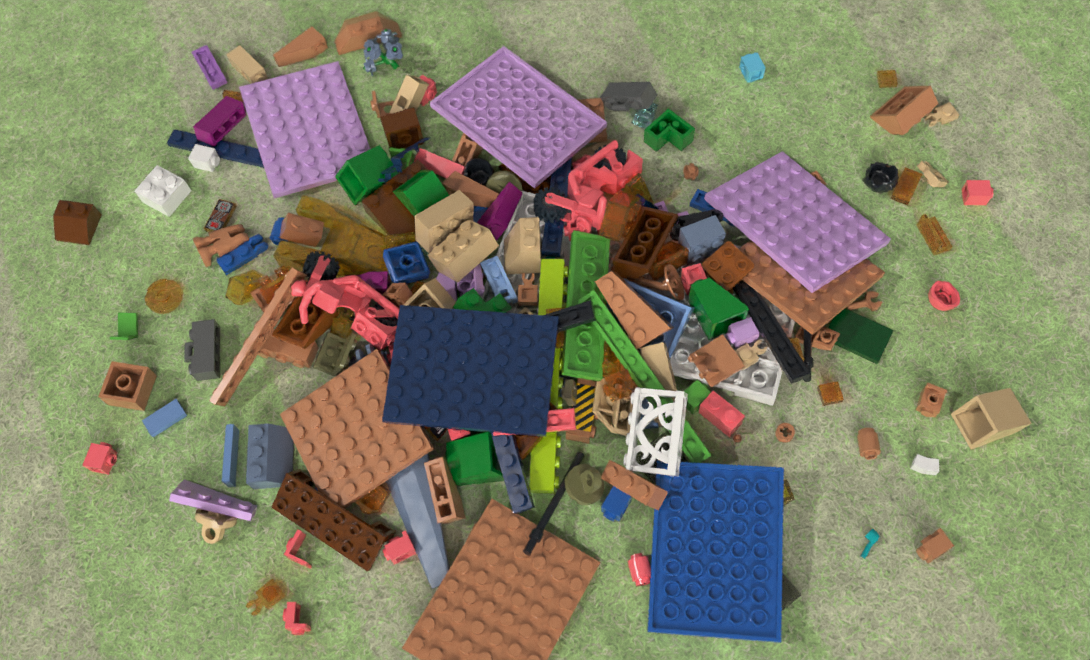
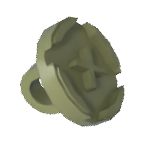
[486,171,522,194]
[565,464,605,505]

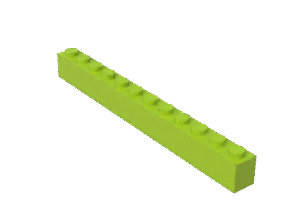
[529,259,569,494]

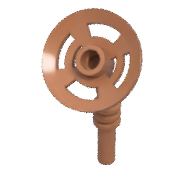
[611,264,684,301]

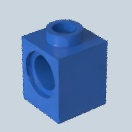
[601,486,632,521]

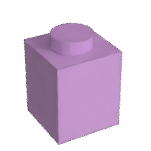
[726,317,760,350]

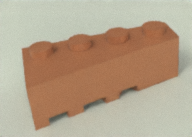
[595,271,674,349]

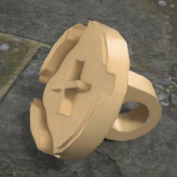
[195,508,237,544]

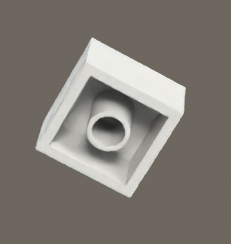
[134,165,191,217]

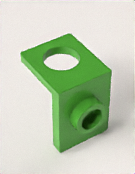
[389,148,415,168]
[110,312,138,340]

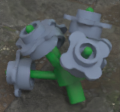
[363,29,403,76]

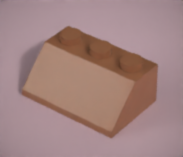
[870,86,938,135]

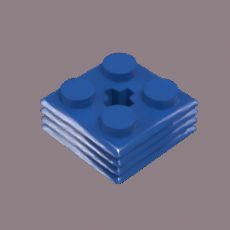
[383,242,430,284]

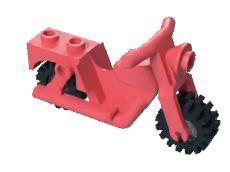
[533,140,643,236]
[291,251,400,351]

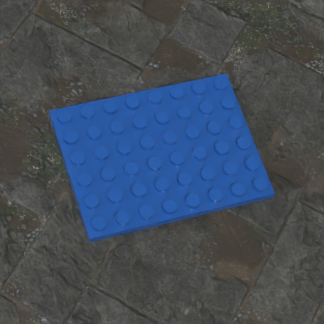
[648,461,784,643]

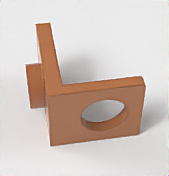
[370,91,395,118]

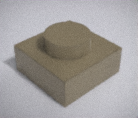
[561,379,577,406]

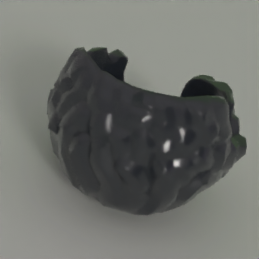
[463,158,494,187]
[862,162,899,193]

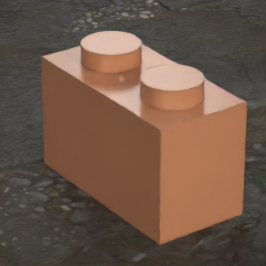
[280,213,324,247]

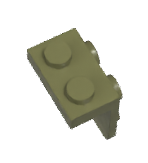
[313,332,357,376]

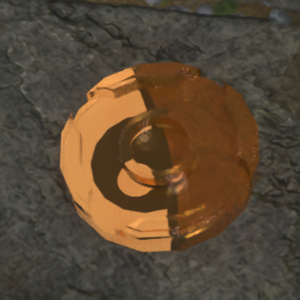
[144,279,183,314]

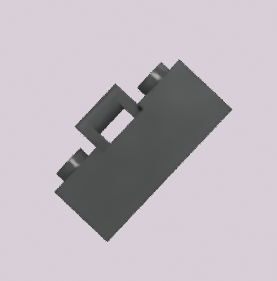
[600,82,658,111]
[184,319,220,381]

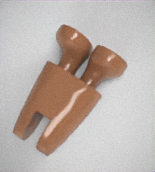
[192,224,249,268]

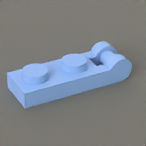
[480,256,518,304]

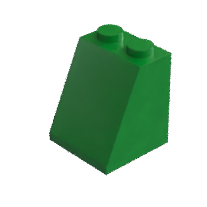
[335,145,399,206]
[393,170,450,217]
[688,278,749,341]
[445,432,504,486]

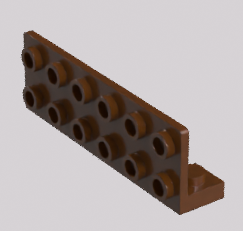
[272,469,396,571]

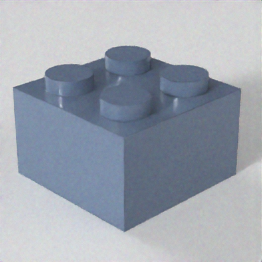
[678,215,726,265]

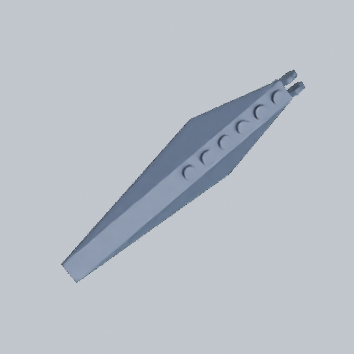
[355,343,450,589]

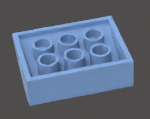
[607,278,694,359]

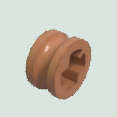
[775,423,795,443]

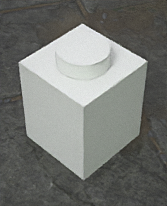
[188,144,220,172]

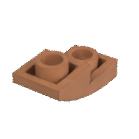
[794,326,840,351]

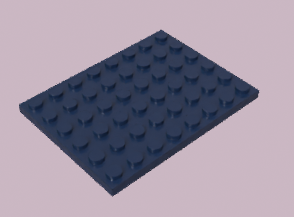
[382,305,559,437]

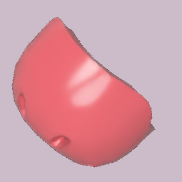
[928,281,960,311]

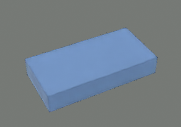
[142,399,187,437]

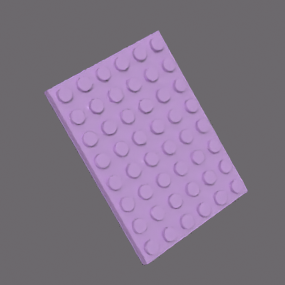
[430,46,607,188]
[239,61,370,199]
[704,151,891,293]

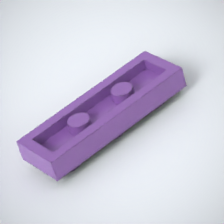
[192,45,228,90]

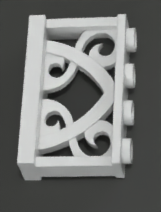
[624,387,688,477]

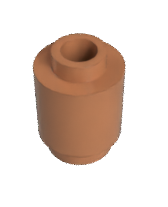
[857,428,881,460]

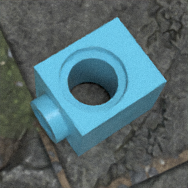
[739,52,765,83]

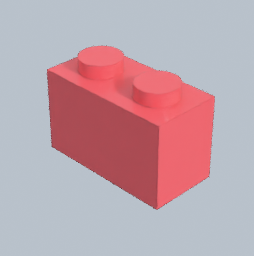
[698,391,745,438]

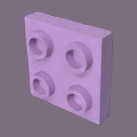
[457,264,485,297]

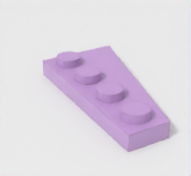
[169,479,257,521]

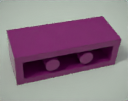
[193,96,246,146]

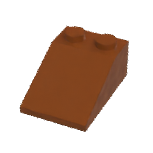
[272,296,339,349]

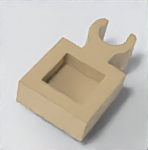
[925,102,959,127]
[917,161,949,187]
[735,339,767,371]

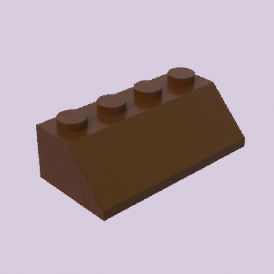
[613,206,678,280]

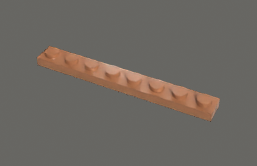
[209,267,307,407]

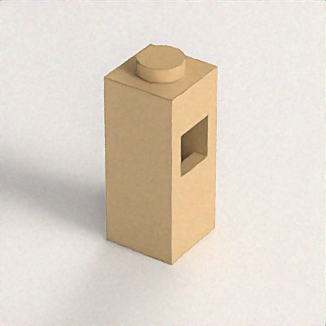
[227,45,268,84]
[390,75,429,113]

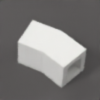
[910,454,939,475]

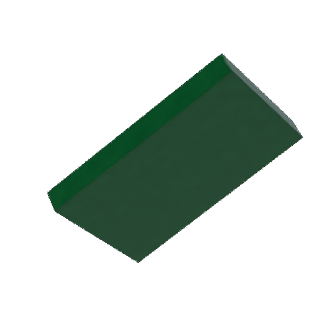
[828,308,894,364]

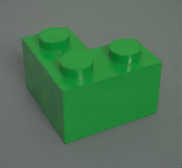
[644,108,695,152]
[453,288,512,313]

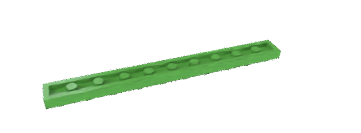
[578,290,712,463]

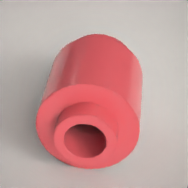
[627,553,651,586]

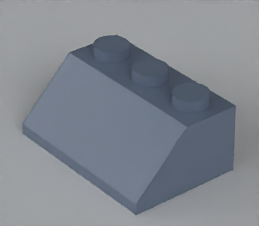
[246,423,294,490]

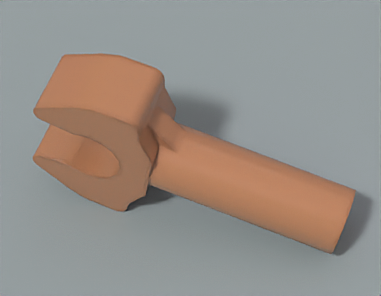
[846,291,883,311]

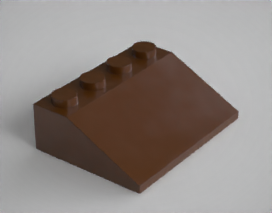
[362,159,428,246]

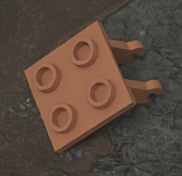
[688,335,745,388]

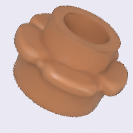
[683,163,699,180]

